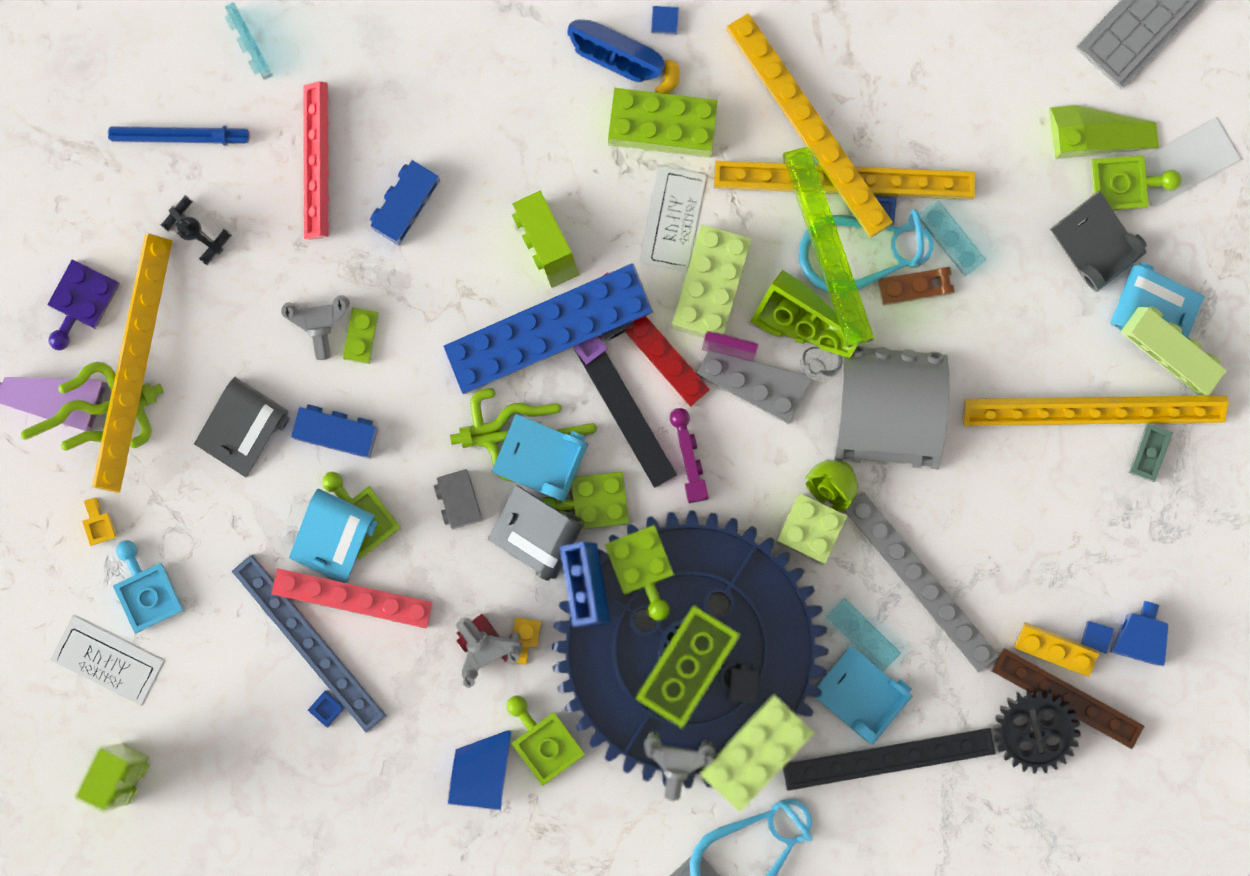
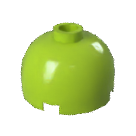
[805,460,859,511]

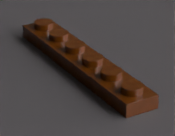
[991,648,1145,749]

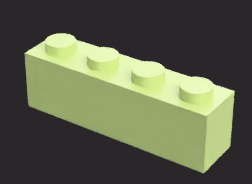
[1120,306,1227,396]

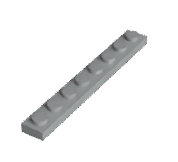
[845,493,999,672]

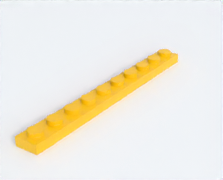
[727,13,893,239]
[714,161,975,200]
[92,233,173,493]
[962,395,1229,426]

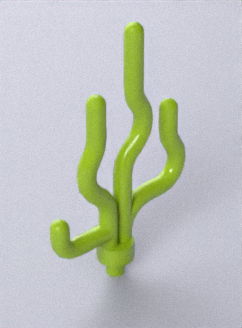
[20,362,164,451]
[450,388,597,481]

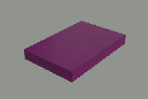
[702,330,759,362]

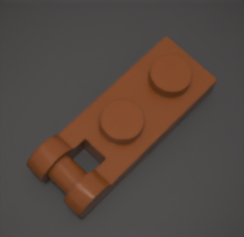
[878,267,955,306]

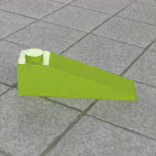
[1049,105,1159,159]
[750,270,863,358]

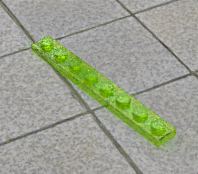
[783,146,874,348]

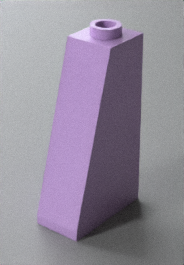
[0,377,108,432]

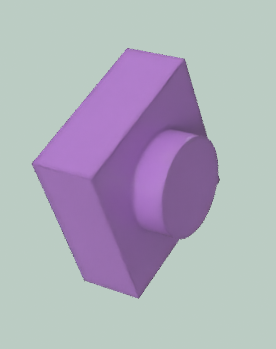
[573,337,608,365]

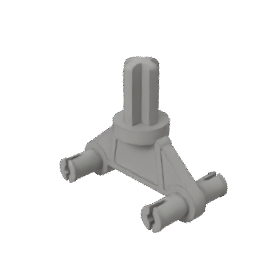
[281,295,350,360]
[456,617,522,688]
[645,731,715,801]

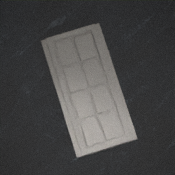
[1076,0,1206,89]

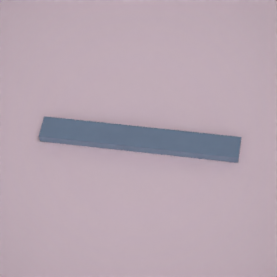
[231,554,387,733]

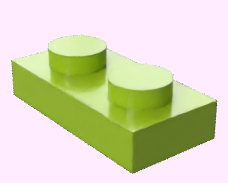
[343,307,379,364]

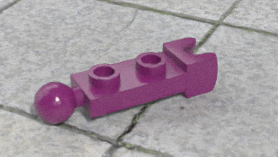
[669,408,709,504]

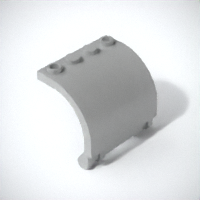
[834,345,949,470]

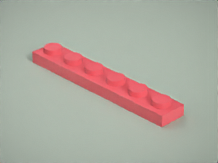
[304,81,329,240]
[271,568,433,629]

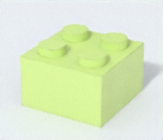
[776,493,847,565]

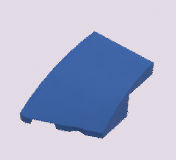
[448,730,511,810]

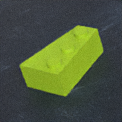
[512,190,580,288]

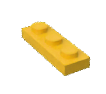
[1014,622,1099,677]

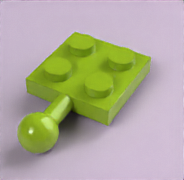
[1091,155,1182,211]
[322,471,401,560]
[541,471,629,530]
[605,525,674,621]
[506,695,585,786]

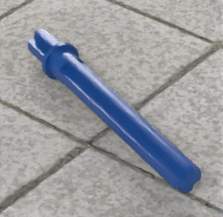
[108,125,250,146]

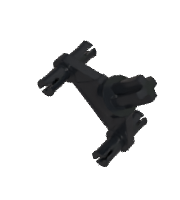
[160,195,232,265]

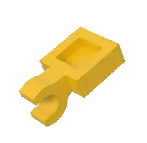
[82,498,117,546]
[512,617,542,665]

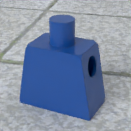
[1110,601,1168,666]

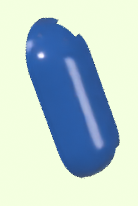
[567,19,665,83]

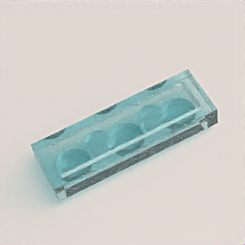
[224,2,273,80]
[919,199,987,277]
[826,598,901,672]

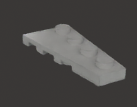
[696,351,813,424]

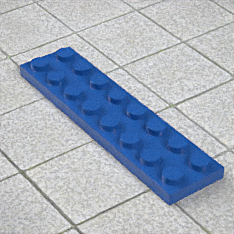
[443,263,654,394]

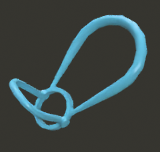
[798,209,934,294]
[689,799,813,876]

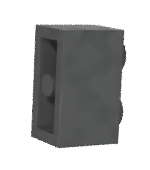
[434,469,483,530]

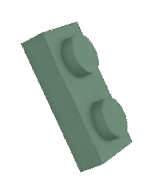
[1129,423,1173,482]

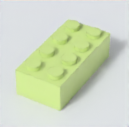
[671,224,751,338]
[699,694,814,812]

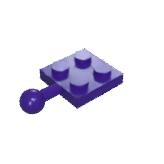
[47,259,120,351]

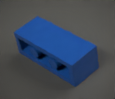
[370,160,440,246]
[291,404,378,459]
[560,541,610,627]

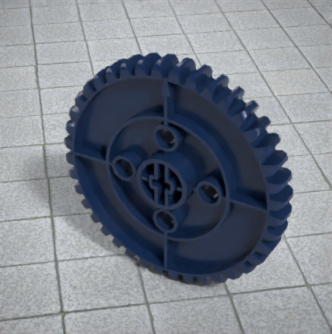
[551,511,829,789]

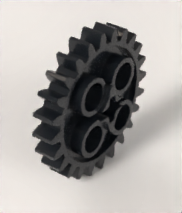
[993,688,1081,774]

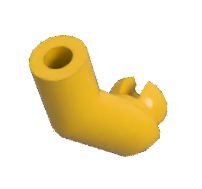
[655,60,680,94]

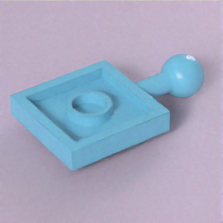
[113,540,184,633]

